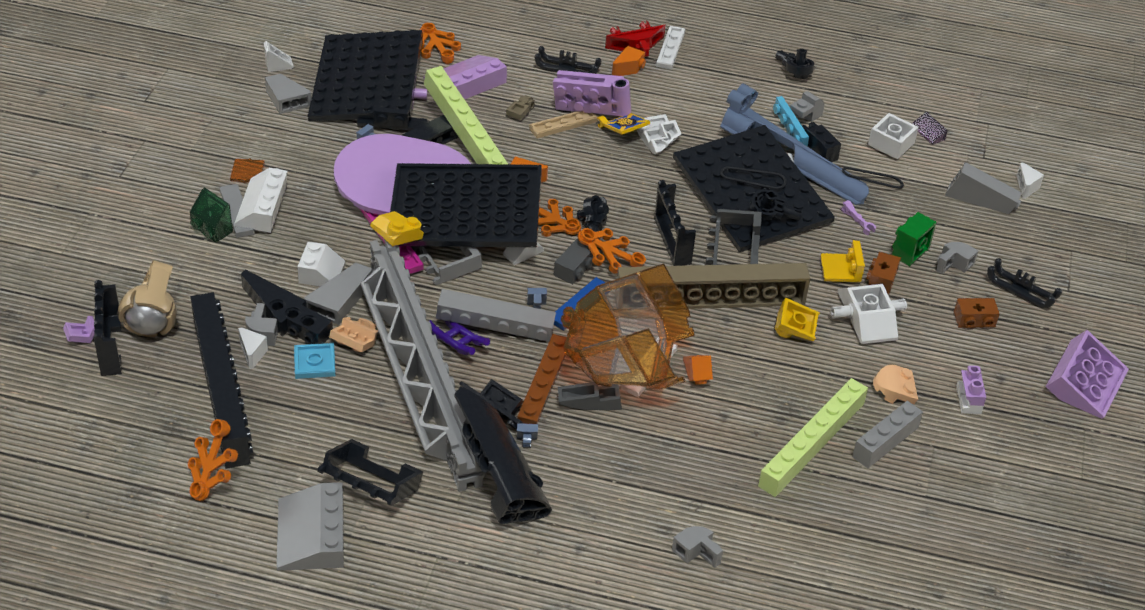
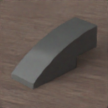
[558,381,622,410]

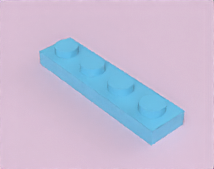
[773,96,809,146]

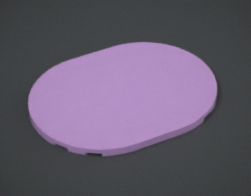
[334,134,471,215]

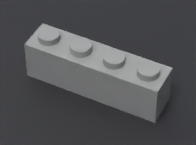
[852,401,923,469]

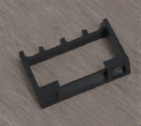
[654,180,696,266]
[94,280,122,376]
[317,439,424,506]

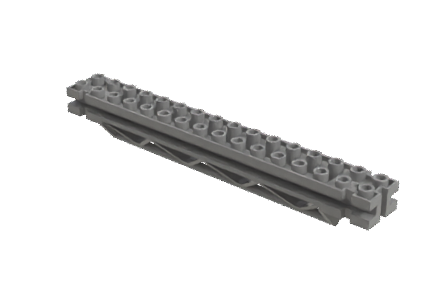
[361,240,486,492]

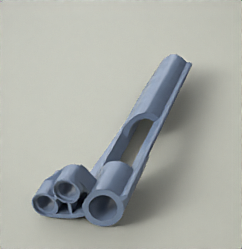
[720,83,869,205]

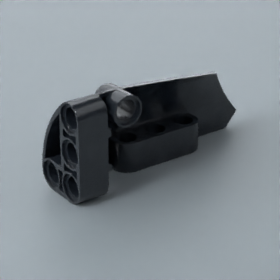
[454,386,552,524]

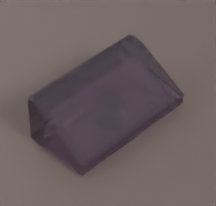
[912,112,948,145]

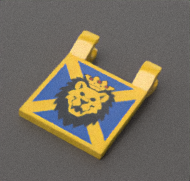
[597,113,650,135]

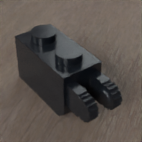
[802,122,841,162]

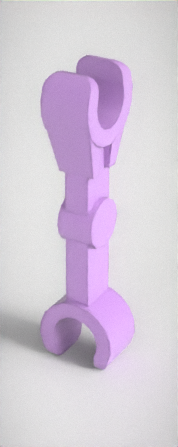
[841,200,876,235]

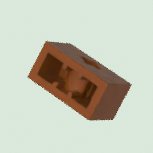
[866,251,901,294]
[954,298,1000,328]

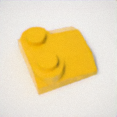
[370,211,424,246]
[775,297,820,341]

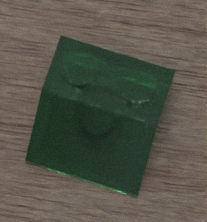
[190,187,233,243]

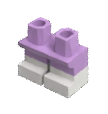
[956,366,986,414]

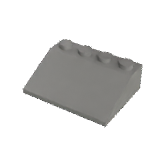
[277,482,344,571]

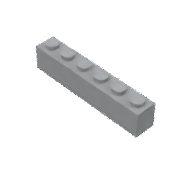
[436,289,556,342]

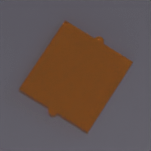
[230,158,265,183]

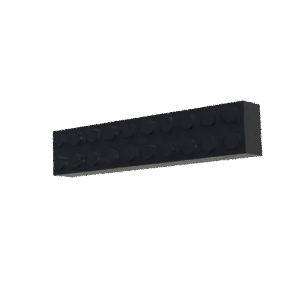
[190,292,254,469]

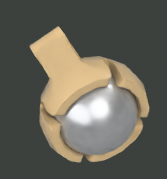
[118,260,177,337]

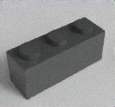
[554,238,603,284]

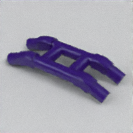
[430,320,490,355]

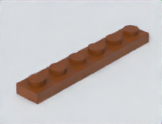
[517,334,571,424]

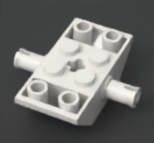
[830,284,907,344]

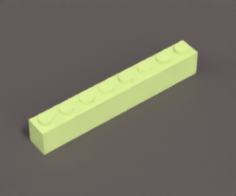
[424,66,508,164]
[758,378,868,497]

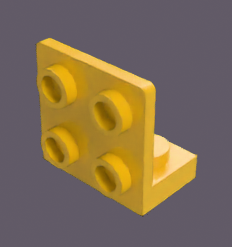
[820,240,865,282]

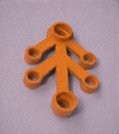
[420,23,461,64]
[538,199,581,237]
[578,228,646,274]
[188,419,238,501]

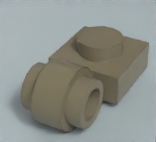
[506,95,535,120]

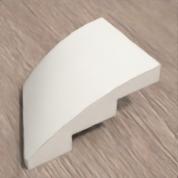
[636,114,681,155]

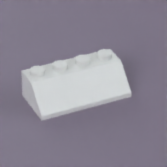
[234,168,287,233]

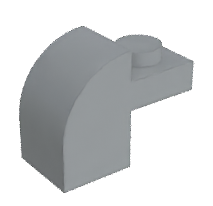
[790,91,824,122]
[936,242,978,274]
[245,303,278,346]
[672,526,723,568]

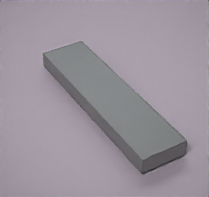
[219,184,255,238]

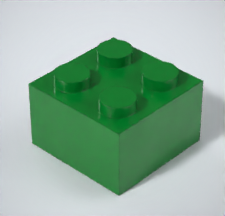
[892,212,937,267]

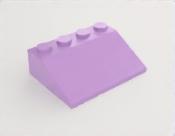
[423,55,507,99]
[1046,330,1129,419]

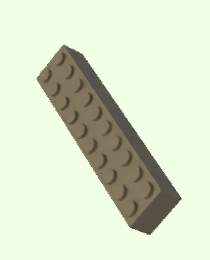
[616,263,811,311]

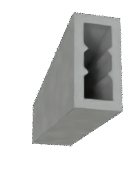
[945,162,1021,214]
[304,263,373,325]

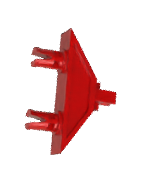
[605,20,666,57]

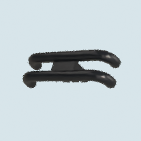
[534,46,602,74]
[987,258,1062,308]

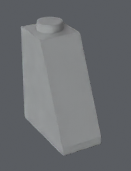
[265,74,312,114]

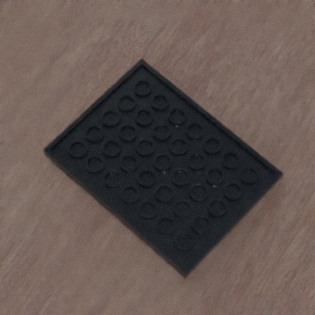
[308,30,423,122]
[673,125,835,253]
[390,163,542,247]

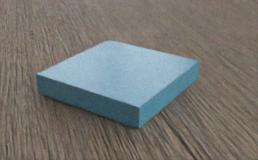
[294,343,336,379]

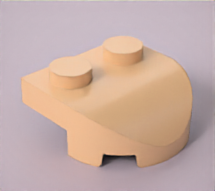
[329,317,378,352]
[873,365,918,404]

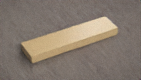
[529,111,598,138]

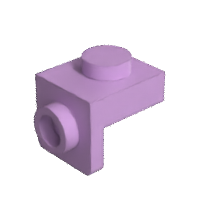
[63,316,95,343]

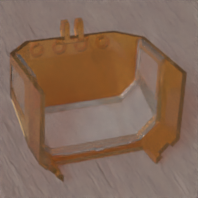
[561,263,695,390]

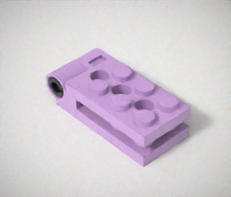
[553,70,631,116]

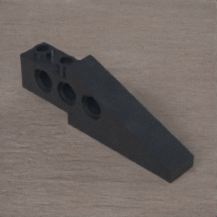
[241,269,333,344]

